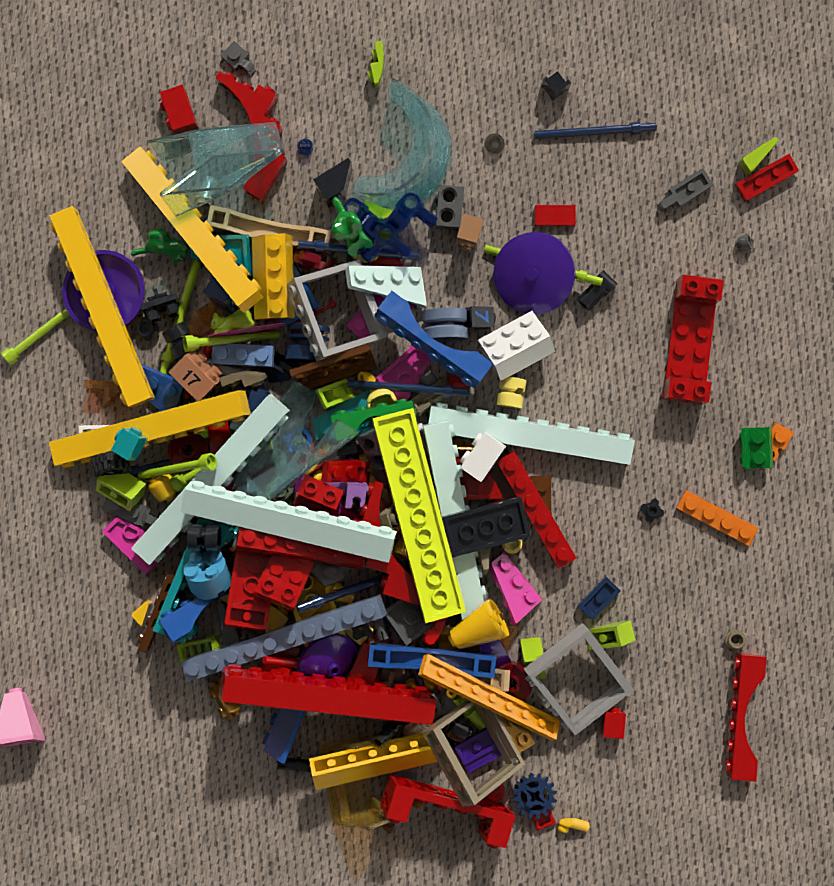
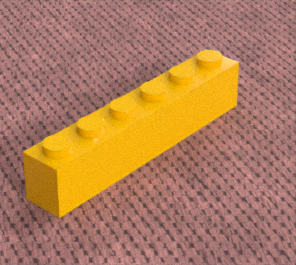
[309,733,438,790]

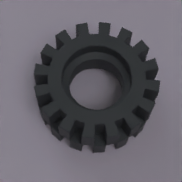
[92,452,132,477]

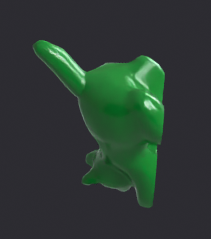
[331,197,373,257]
[131,228,190,265]

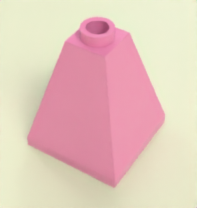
[0,688,45,747]

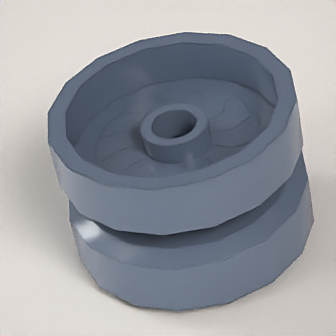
[422,307,468,342]

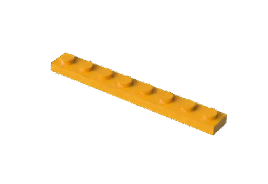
[418,654,561,741]

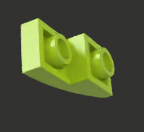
[368,41,384,89]

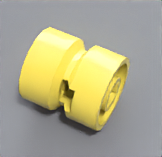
[496,377,527,409]

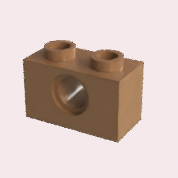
[456,214,484,252]

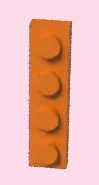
[676,490,759,546]

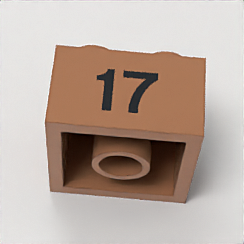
[168,350,222,401]

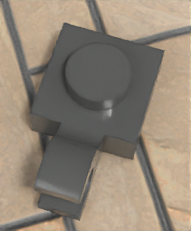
[220,41,256,76]

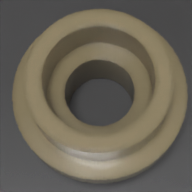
[725,629,746,650]

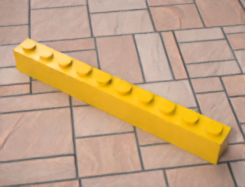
[121,146,263,313]
[49,206,155,408]
[49,390,251,469]

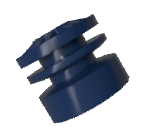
[285,322,330,363]

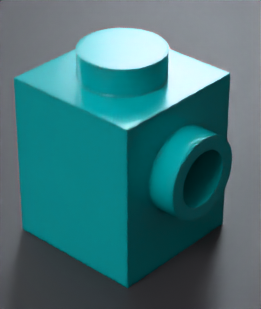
[111,426,148,461]

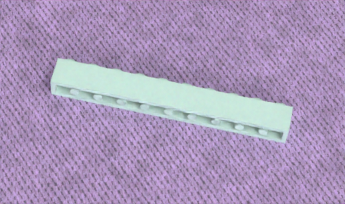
[131,394,290,565]
[428,402,635,465]
[422,420,487,621]
[181,481,397,563]

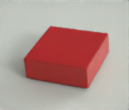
[532,806,556,831]

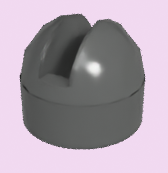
[736,234,753,251]
[421,368,439,386]

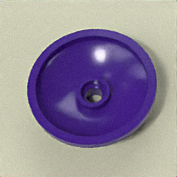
[298,633,357,679]

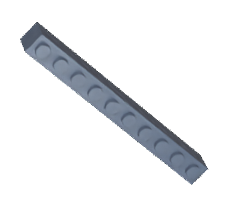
[181,594,387,682]

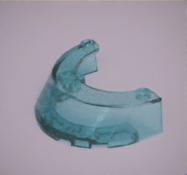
[351,78,452,210]

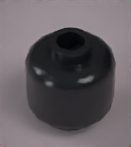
[441,715,473,743]

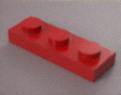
[735,154,799,202]

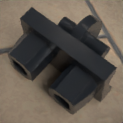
[140,288,180,324]

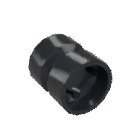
[162,321,191,358]
[187,524,222,552]

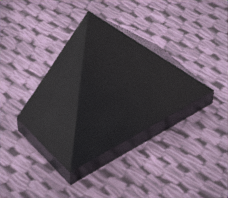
[259,351,301,383]

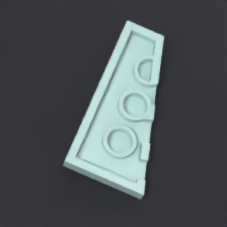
[345,266,427,308]

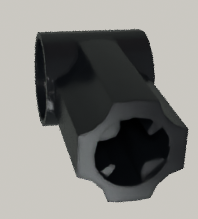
[577,270,618,311]

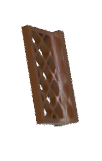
[289,344,377,394]

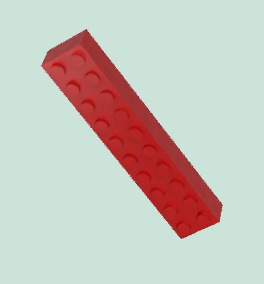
[219,664,437,725]

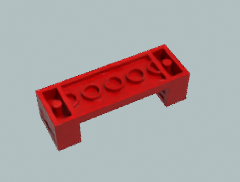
[662,275,724,405]
[254,475,344,612]
[223,550,272,633]
[380,774,516,849]

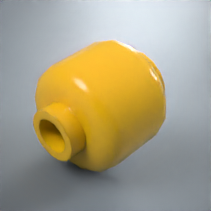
[148,474,177,503]

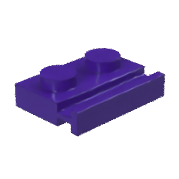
[455,728,502,773]

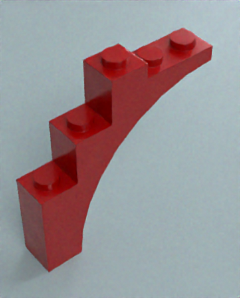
[215,71,288,203]
[352,480,420,605]

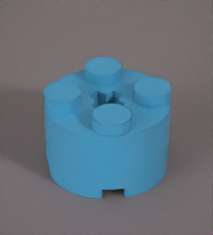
[184,552,231,600]

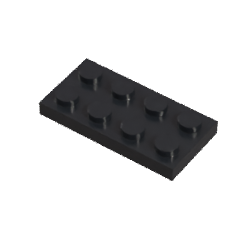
[441,496,531,558]

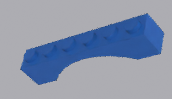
[374,290,493,389]
[158,587,230,645]
[368,643,496,678]

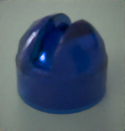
[297,138,314,155]

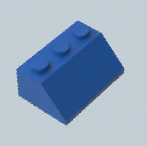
[262,708,305,764]

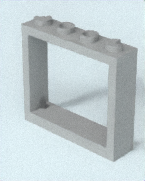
[287,259,389,361]
[524,623,634,735]

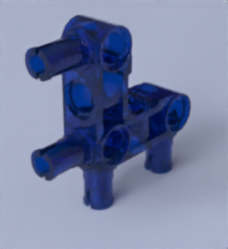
[328,193,438,263]

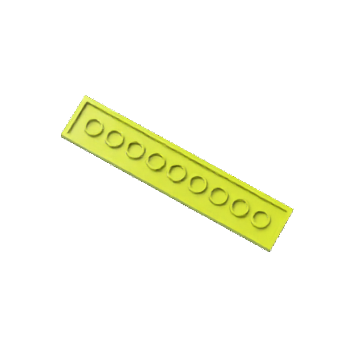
[372,408,466,623]

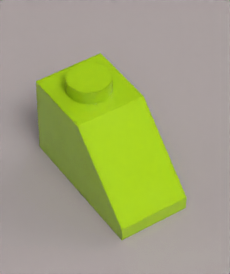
[95,473,146,511]
[587,620,636,650]

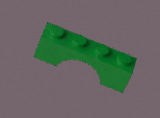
[330,399,418,443]

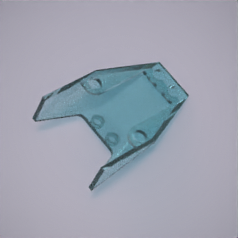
[148,122,285,217]
[232,380,359,501]

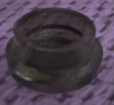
[485,133,505,154]

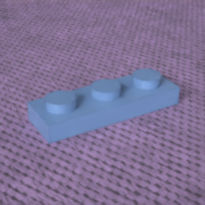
[212,344,275,367]

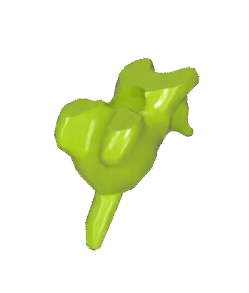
[210,309,255,334]

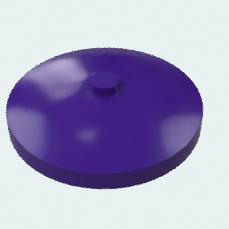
[493,232,576,315]
[62,250,146,332]

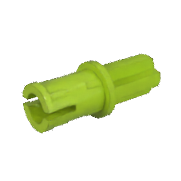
[453,695,485,730]

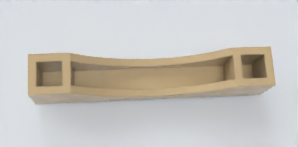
[207,205,333,255]

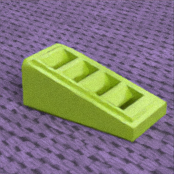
[738,137,778,176]
[176,634,222,663]

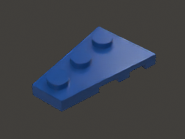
[141,364,185,411]

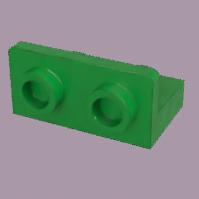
[739,427,773,469]

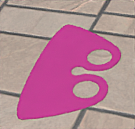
[208,323,286,337]

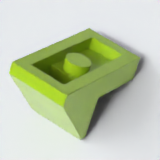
[315,379,355,411]
[520,637,546,679]

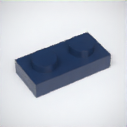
[577,576,621,620]

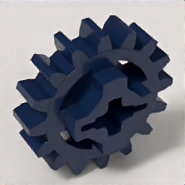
[512,772,557,819]

